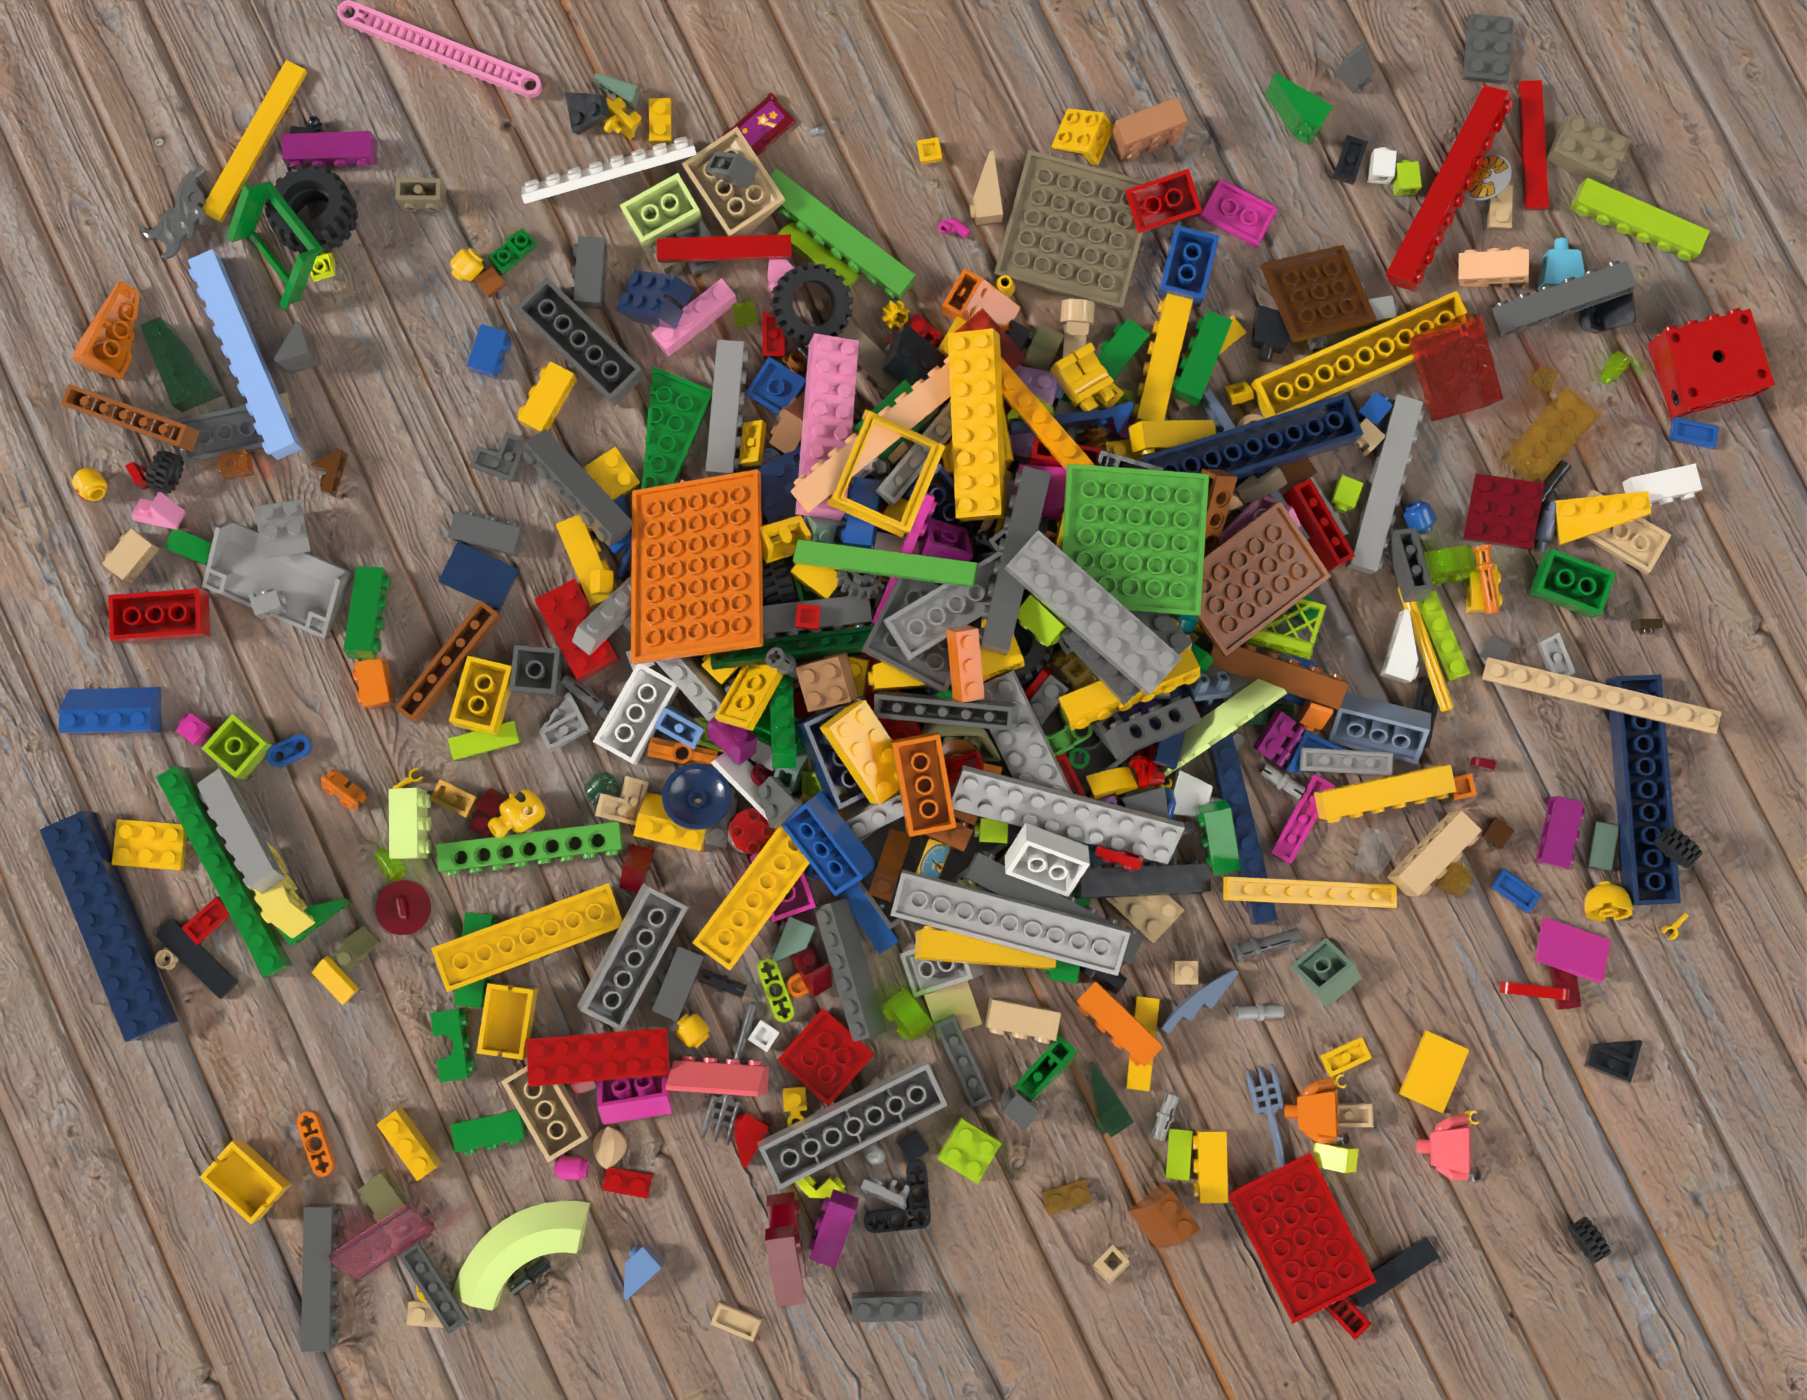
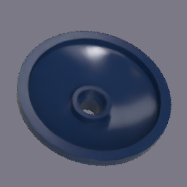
[662,763,731,830]

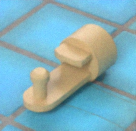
[1060,298,1095,359]

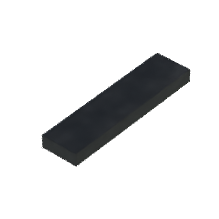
[155,919,239,999]
[1353,1236,1440,1308]

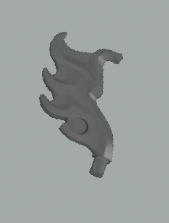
[139,165,207,259]

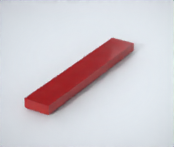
[1518,80,1549,210]
[657,234,792,263]

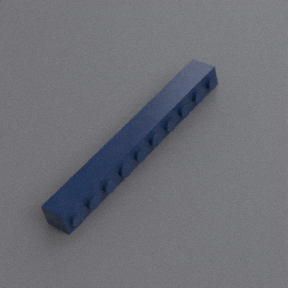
[1197,698,1278,925]

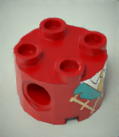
[726,808,776,855]

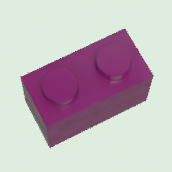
[708,718,757,765]

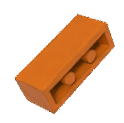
[946,625,985,703]

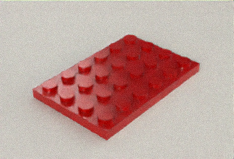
[1228,1152,1377,1324]

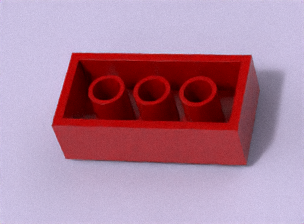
[535,578,621,682]
[108,588,211,644]

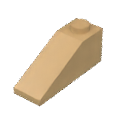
[969,150,1003,225]

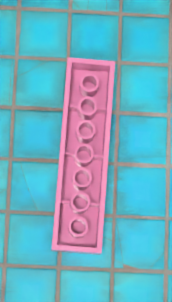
[795,333,859,521]

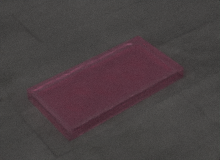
[329,1202,436,1282]

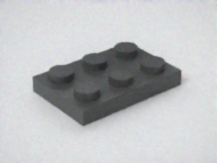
[1462,14,1513,84]

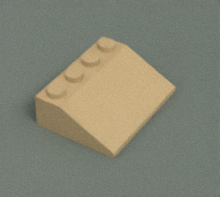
[682,127,786,236]

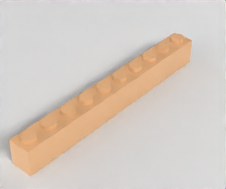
[790,356,951,513]

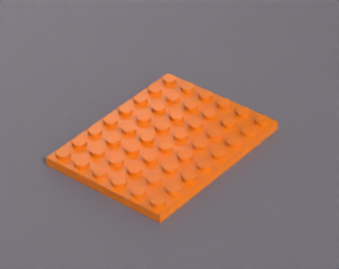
[631,469,763,664]

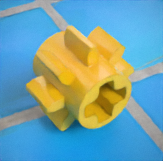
[881,300,910,329]

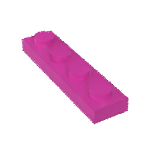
[1270,774,1335,865]

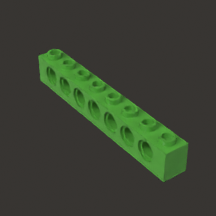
[436,822,625,876]

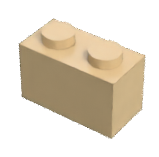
[102,529,160,584]

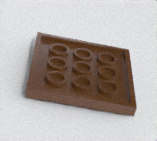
[1261,245,1377,343]

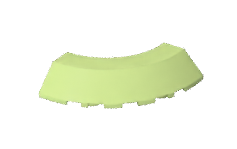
[1157,679,1287,777]
[453,1200,591,1310]

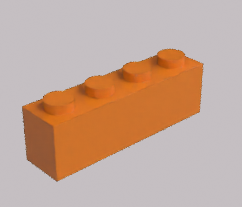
[1077,981,1164,1067]

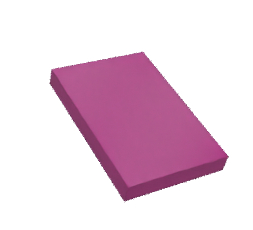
[1199,178,1278,248]
[1534,917,1610,984]

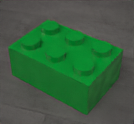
[1528,549,1616,619]

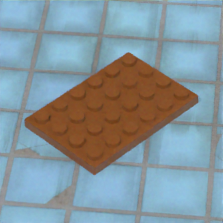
[1195,501,1331,657]

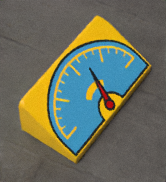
[916,838,950,879]

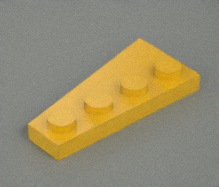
[1555,491,1651,546]

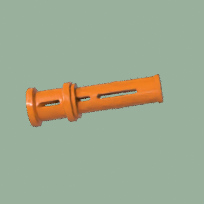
[1471,544,1500,615]

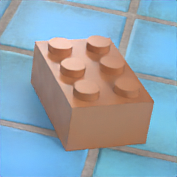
[1111,97,1188,161]

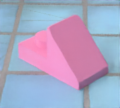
[131,492,186,530]

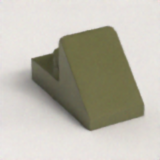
[330,926,380,975]

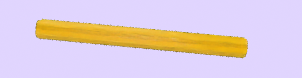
[1398,587,1454,712]

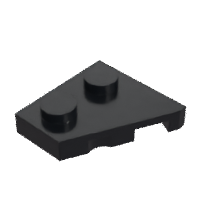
[565,92,610,135]
[1584,1040,1643,1083]

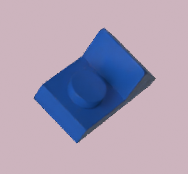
[1093,401,1133,438]

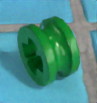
[1068,748,1090,769]

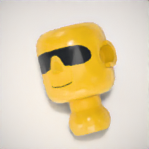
[488,789,546,838]

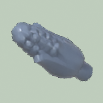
[1535,499,1556,553]

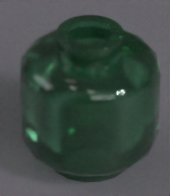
[584,771,618,805]

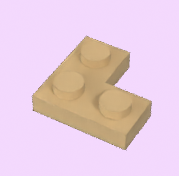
[595,776,649,826]

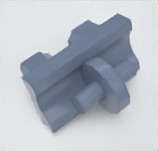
[1185,671,1233,707]

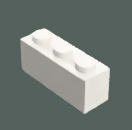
[1622,464,1702,506]

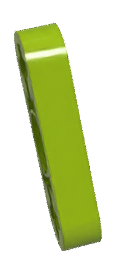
[757,958,795,1022]

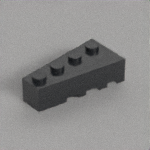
[883,323,951,404]

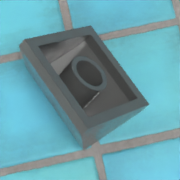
[273,321,321,374]

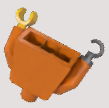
[1284,1074,1351,1146]

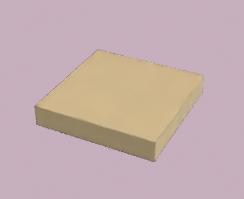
[924,980,982,1039]

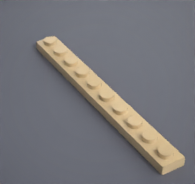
[1482,657,1722,735]

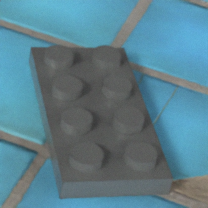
[176,405,265,465]

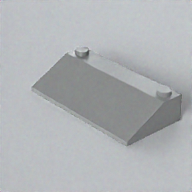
[202,520,352,639]

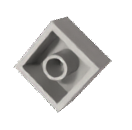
[254,499,311,559]

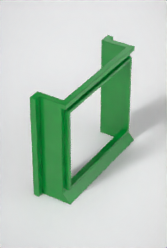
[227,181,323,311]

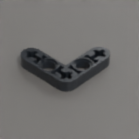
[864,1159,931,1233]

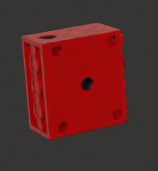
[1647,308,1775,419]

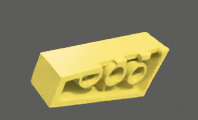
[253,841,315,939]

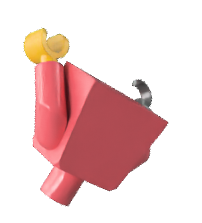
[1417,1110,1482,1183]

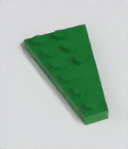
[642,366,713,489]

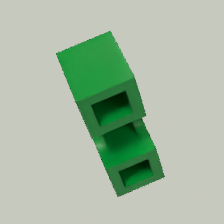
[430,1007,475,1083]

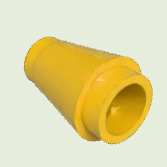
[993,275,1015,297]

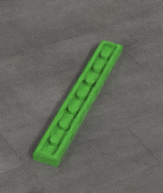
[793,540,978,588]

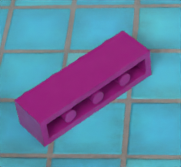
[282,131,377,170]

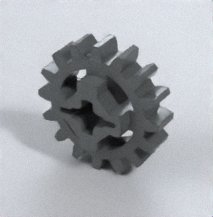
[836,570,887,601]

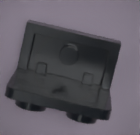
[1579,292,1637,334]

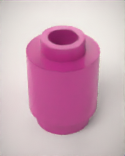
[554,1156,589,1181]

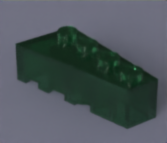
[140,317,223,412]

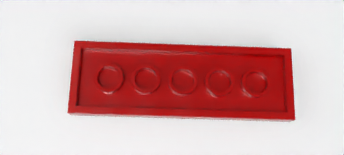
[526,1028,670,1087]

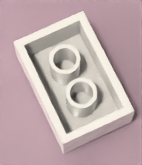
[1005,823,1090,897]

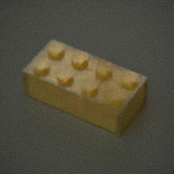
[1501,386,1601,482]

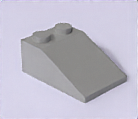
[900,949,984,998]

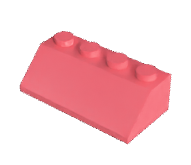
[666,1056,769,1096]

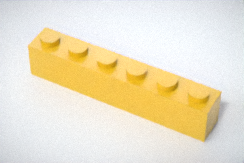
[1132,293,1193,424]
[1059,646,1200,731]
[1314,765,1456,823]
[915,926,1056,969]

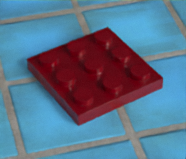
[1463,473,1545,550]

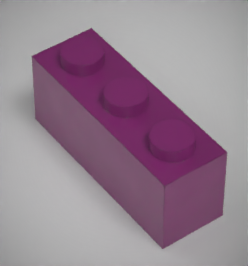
[1535,796,1585,870]
[808,1189,860,1269]

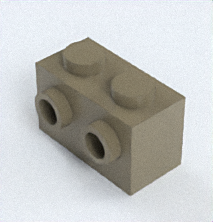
[395,178,447,212]

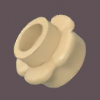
[155,947,179,970]

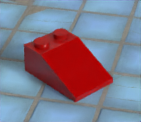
[1125,168,1202,233]

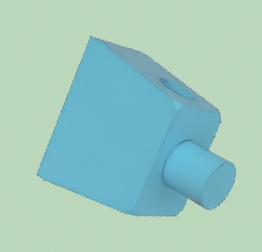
[1537,238,1585,290]

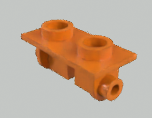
[321,769,368,812]

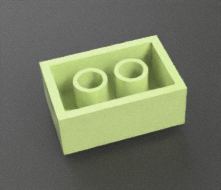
[620,173,702,251]
[389,788,432,859]

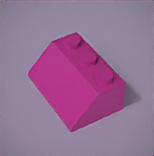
[597,1075,672,1125]

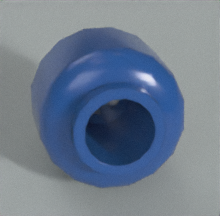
[1403,500,1437,535]

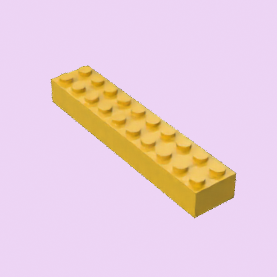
[1250,291,1476,418]

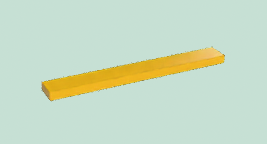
[202,60,308,223]
[1223,877,1397,908]

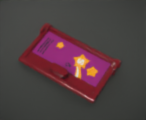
[722,92,796,156]

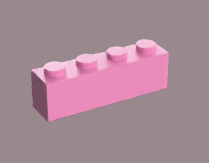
[652,278,737,357]

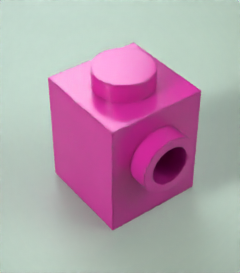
[176,713,217,747]

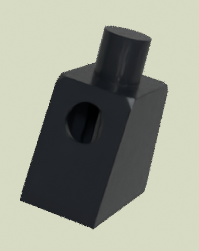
[1251,305,1290,362]

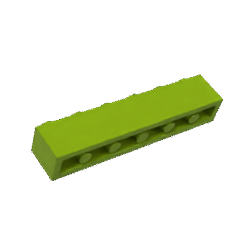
[1569,178,1710,261]

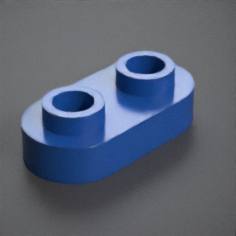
[266,734,312,768]

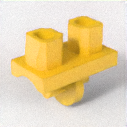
[604,97,641,140]

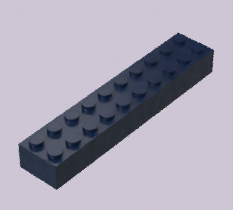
[1139,393,1364,480]
[1606,674,1681,905]
[40,811,178,1042]

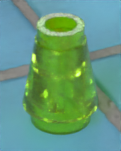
[1598,351,1631,385]
[374,848,407,882]

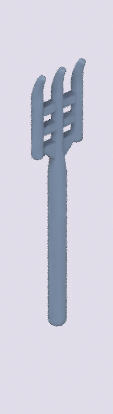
[1246,1064,1287,1167]

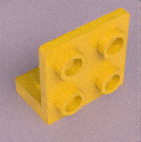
[1052,108,1114,166]

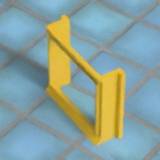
[826,409,945,538]

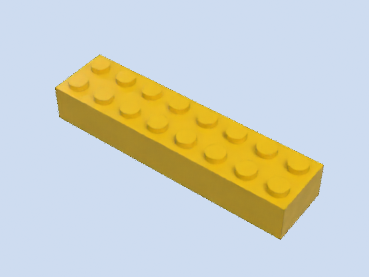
[948,328,1008,521]

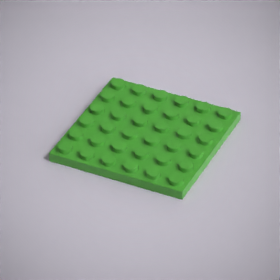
[1061,464,1209,616]

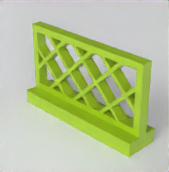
[1246,599,1326,660]

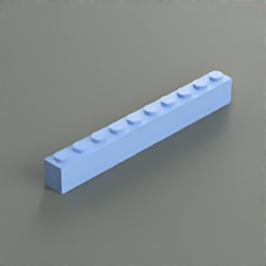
[188,249,302,460]

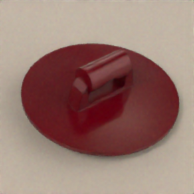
[375,880,431,935]

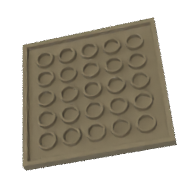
[994,150,1147,311]

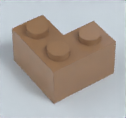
[769,392,805,454]

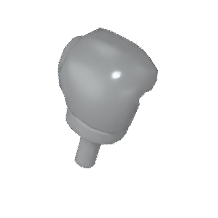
[862,1142,886,1165]

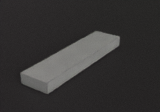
[1300,748,1393,776]

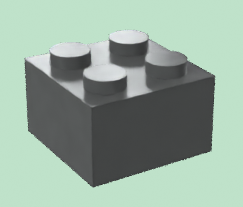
[510,645,564,697]

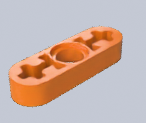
[297,1110,336,1177]

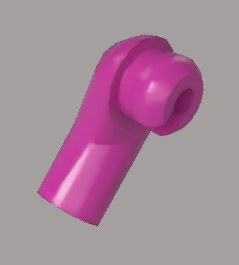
[938,218,972,239]

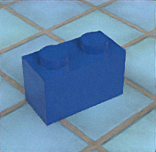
[467,324,512,379]

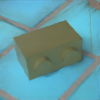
[358,1169,414,1228]

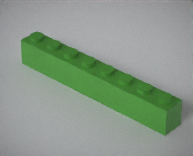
[770,168,916,301]

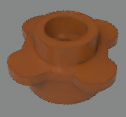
[783,352,807,374]

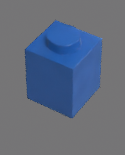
[1356,391,1393,426]

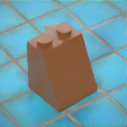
[1128,1182,1201,1249]

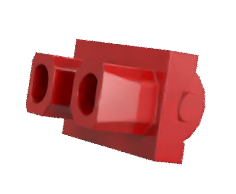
[1129,743,1165,789]

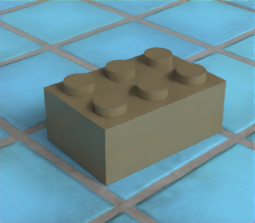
[1546,112,1632,186]

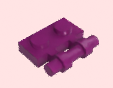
[1252,709,1306,767]

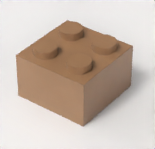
[795,652,859,712]

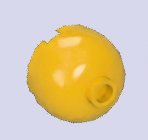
[1584,881,1633,921]

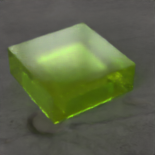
[732,301,758,328]

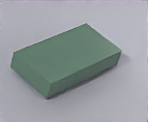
[1586,822,1619,871]

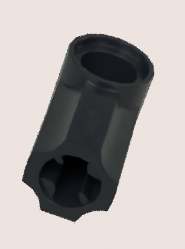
[1079,966,1127,995]

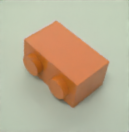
[352,657,395,709]

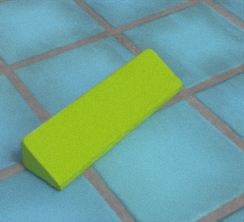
[778,222,860,288]

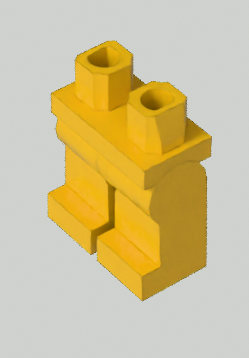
[1050,342,1115,411]

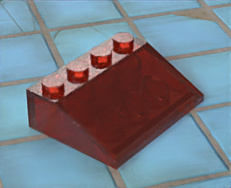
[1408,312,1503,421]

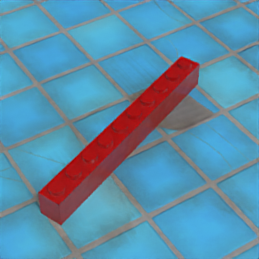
[1386,85,1513,291]

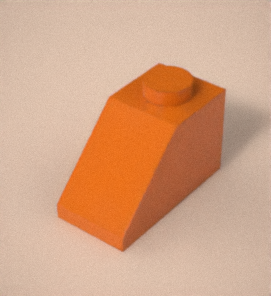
[1298,699,1333,731]

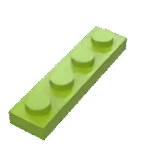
[1416,591,1470,682]

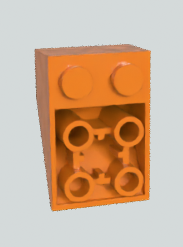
[941,268,1021,343]

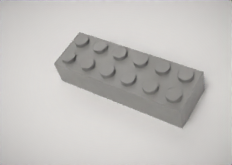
[577,883,688,1031]

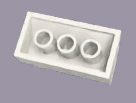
[593,664,680,765]
[711,752,778,829]

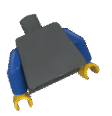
[1112,779,1176,819]

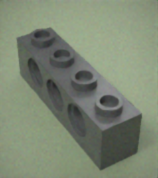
[1104,696,1202,759]

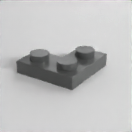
[470,432,527,483]

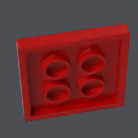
[777,1007,875,1107]

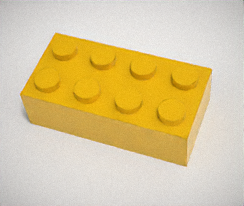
[819,700,899,804]

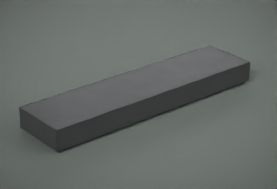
[933,1014,993,1108]
[398,1241,470,1334]

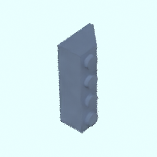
[1328,693,1431,764]

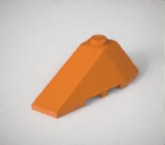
[71,280,140,380]

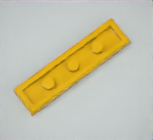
[1126,996,1160,1091]

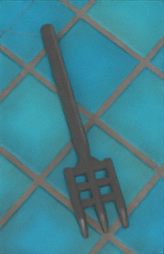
[701,1002,757,1146]

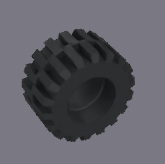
[762,558,799,606]

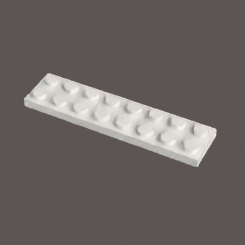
[521,137,697,204]

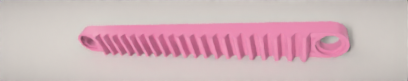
[337,0,542,98]

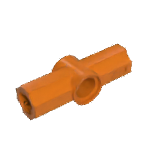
[647,737,719,768]

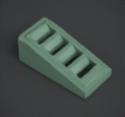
[594,73,640,109]

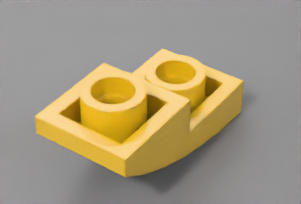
[1086,767,1138,799]

